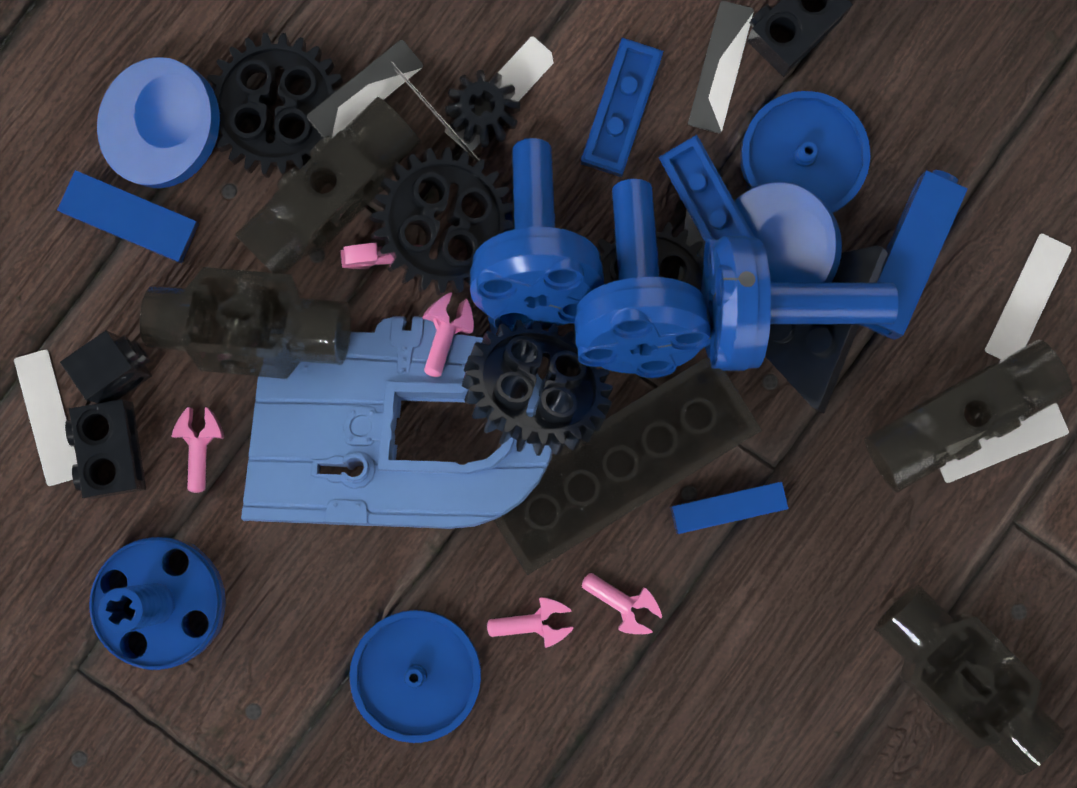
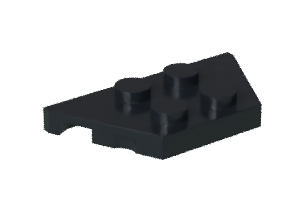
[765,246,888,413]

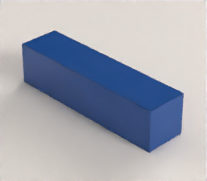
[670,482,788,534]

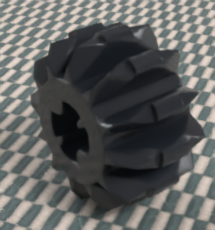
[445,70,520,147]

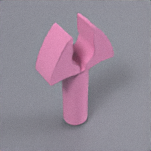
[340,243,423,269]
[422,292,474,377]
[172,407,224,493]
[582,573,662,634]
[487,597,573,648]

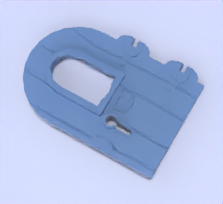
[241,314,552,529]

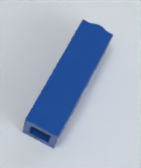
[860,170,968,340]

